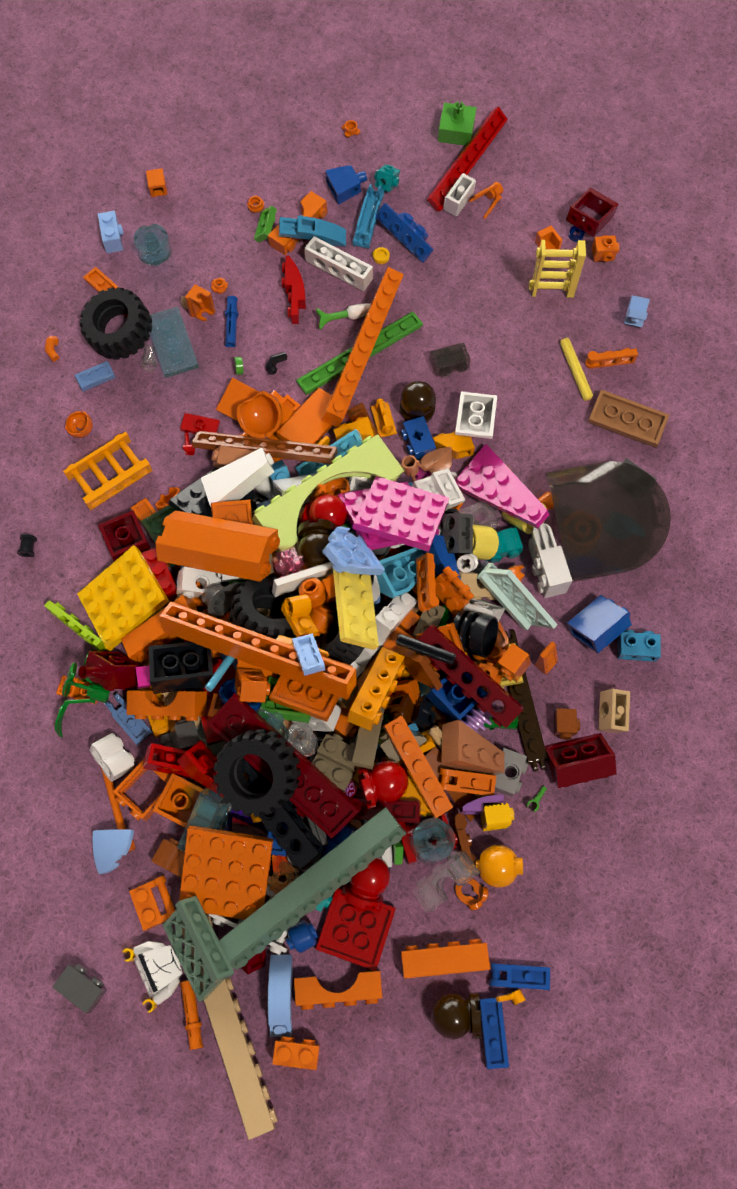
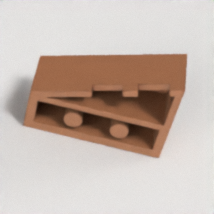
[441,720,504,775]

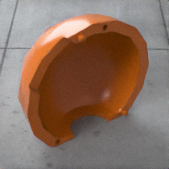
[237,391,283,438]

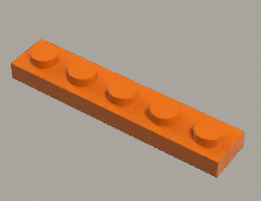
[383,715,453,818]

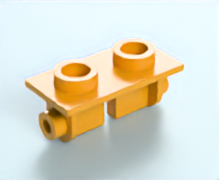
[371,399,397,438]

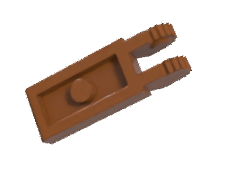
[452,813,476,874]

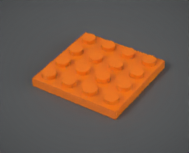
[179,825,274,920]

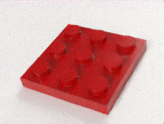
[315,888,396,971]

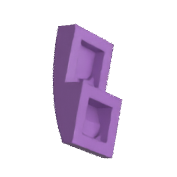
[460,795,504,815]

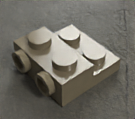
[312,733,359,793]

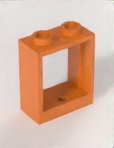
[113,758,171,821]

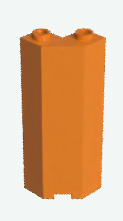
[156,511,280,582]

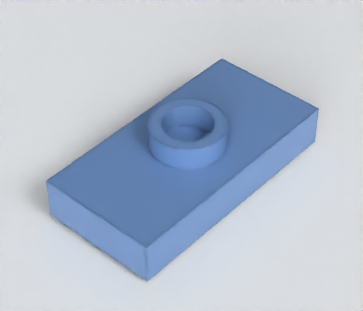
[75,361,116,392]

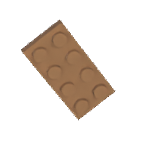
[588,390,669,448]

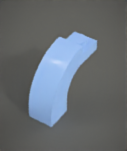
[268,955,293,1037]

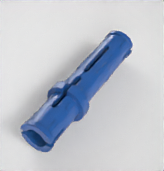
[225,296,239,347]

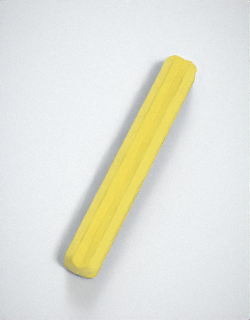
[560,338,593,401]

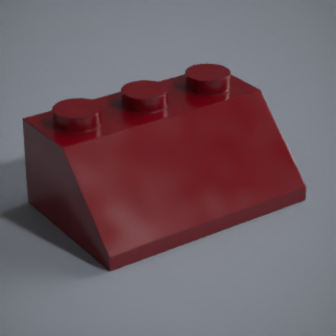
[545,733,617,788]

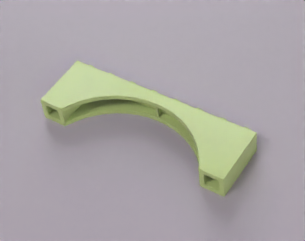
[252,434,404,555]

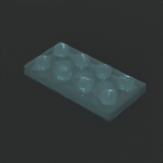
[150,306,199,378]

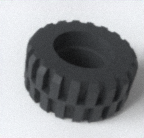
[80,287,152,360]
[229,576,299,639]
[213,729,301,817]

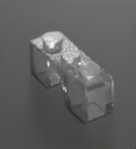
[412,851,480,912]

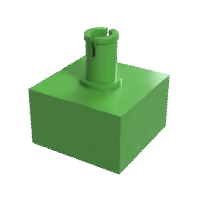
[438,101,477,146]

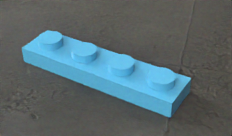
[296,429,363,476]

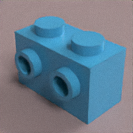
[617,630,661,662]

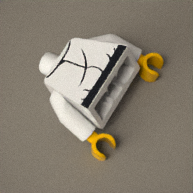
[122,941,185,1013]

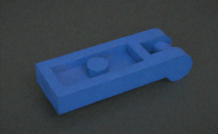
[489,964,550,990]

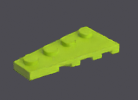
[44,600,109,651]

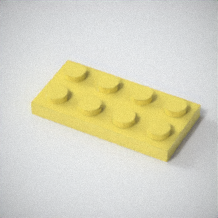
[333,569,379,650]

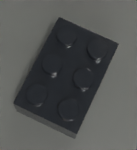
[149,642,216,694]

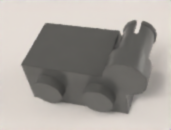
[160,720,200,751]

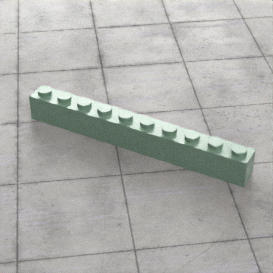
[219,807,407,970]

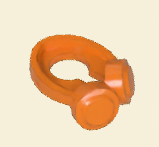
[455,878,488,910]

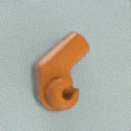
[44,336,60,362]

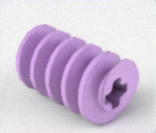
[460,702,500,734]

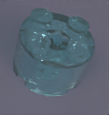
[134,224,172,266]
[410,818,455,864]

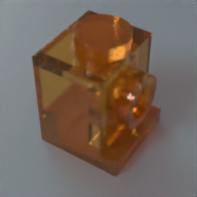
[268,860,300,895]

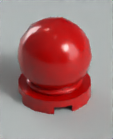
[299,494,348,528]
[357,760,408,809]
[341,857,390,910]

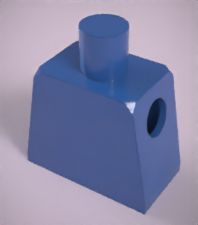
[325,165,367,205]

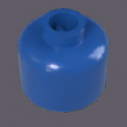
[285,920,318,953]

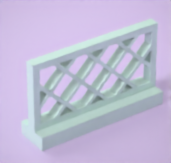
[477,563,558,630]

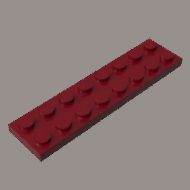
[207,693,361,839]

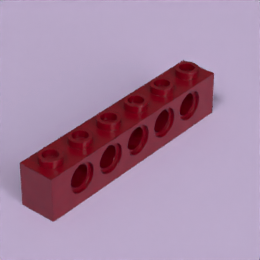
[417,624,524,728]

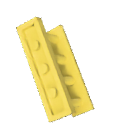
[529,240,586,298]

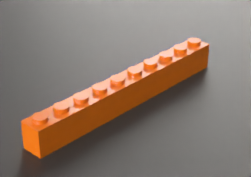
[322,267,404,428]
[160,602,357,700]

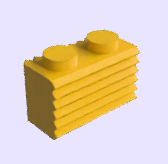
[480,803,514,831]

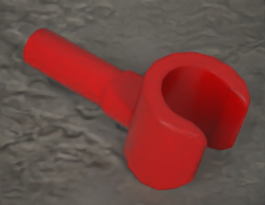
[183,432,195,455]

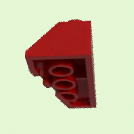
[177,741,224,798]

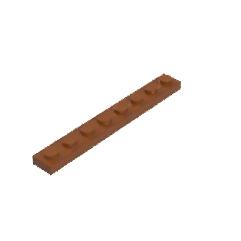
[192,431,338,464]

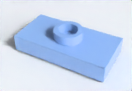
[292,634,325,676]

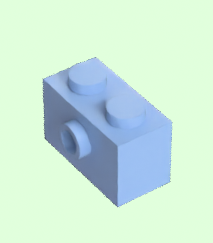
[98,211,124,253]

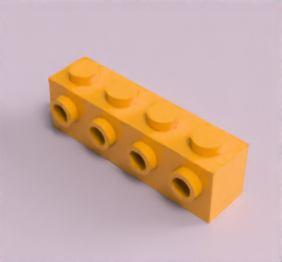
[348,647,406,731]

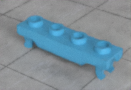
[353,184,384,249]

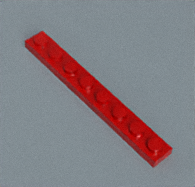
[427,106,508,212]

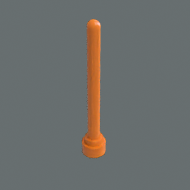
[100,766,136,852]

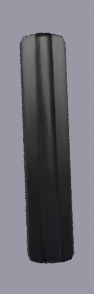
[396,634,456,665]

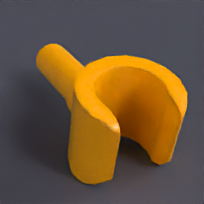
[496,989,526,1006]

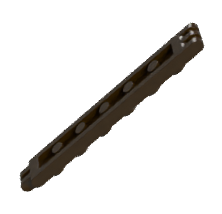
[505,629,548,772]

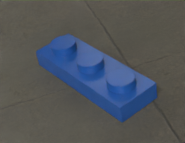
[479,998,509,1069]

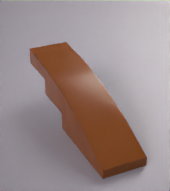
[424,747,478,822]

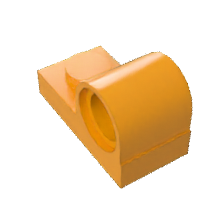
[281,594,318,637]

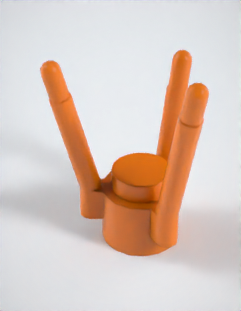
[468,182,503,219]

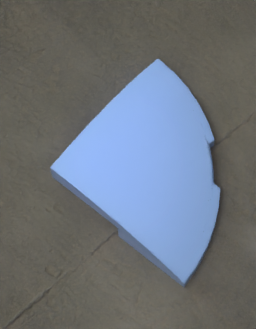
[93,830,134,874]

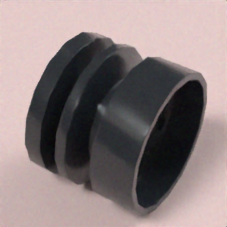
[453,609,499,658]

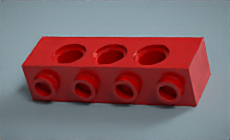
[143,743,193,779]

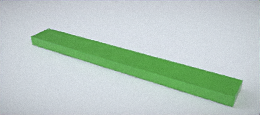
[296,312,423,395]

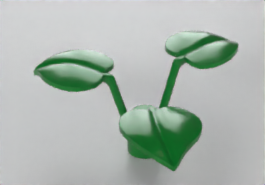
[55,650,110,738]

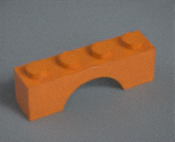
[268,191,328,255]
[126,690,207,721]
[294,971,382,1010]

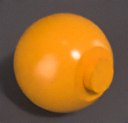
[476,845,523,888]

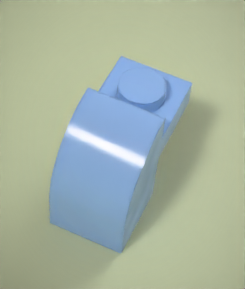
[625,295,650,327]

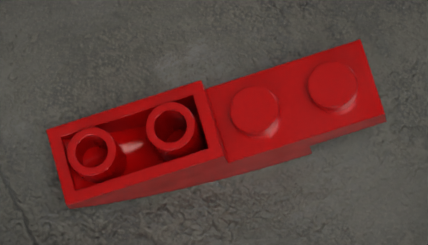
[282,255,306,324]

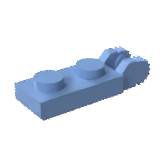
[104,693,153,746]

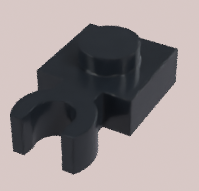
[413,694,435,730]

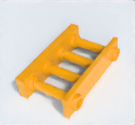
[63,432,153,511]

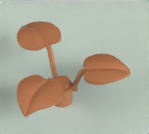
[394,447,452,482]

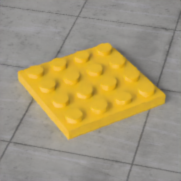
[77,545,169,651]

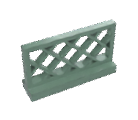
[162,896,235,1002]

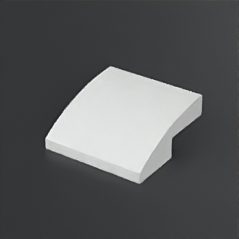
[412,468,465,511]

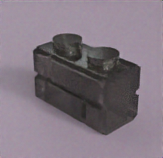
[429,342,471,377]

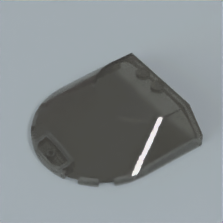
[545,461,671,583]

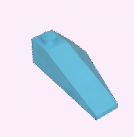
[377,548,423,599]

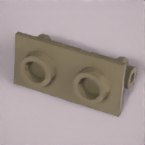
[413,605,446,637]

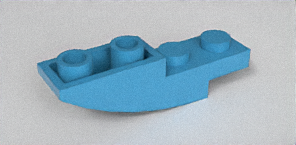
[279,215,346,247]

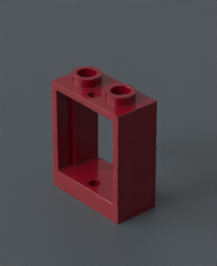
[566,187,619,237]

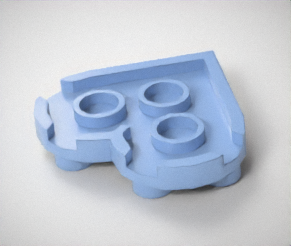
[323,526,385,575]

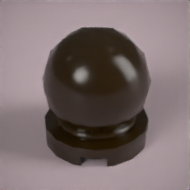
[400,381,436,423]
[298,519,336,568]
[431,992,481,1040]

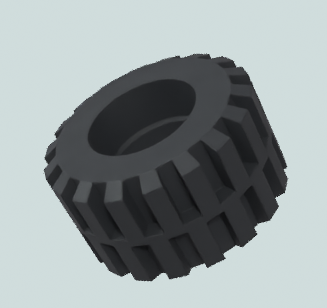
[319,617,364,665]

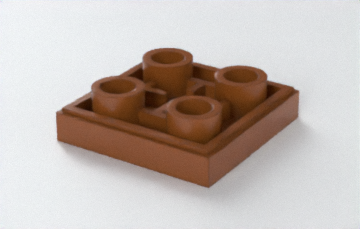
[396,647,442,691]

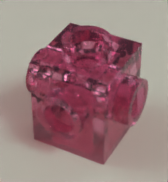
[274,548,304,577]

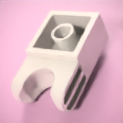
[528,523,572,598]

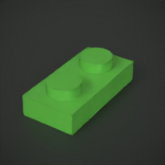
[254,206,277,242]

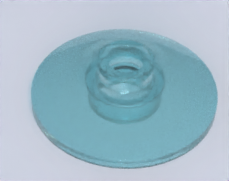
[255,709,290,740]

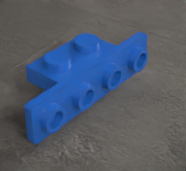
[375,203,433,263]

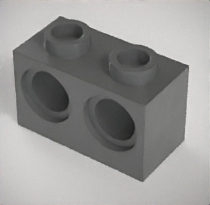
[442,513,473,554]

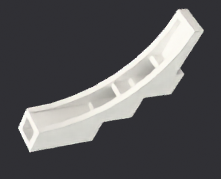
[351,593,418,681]

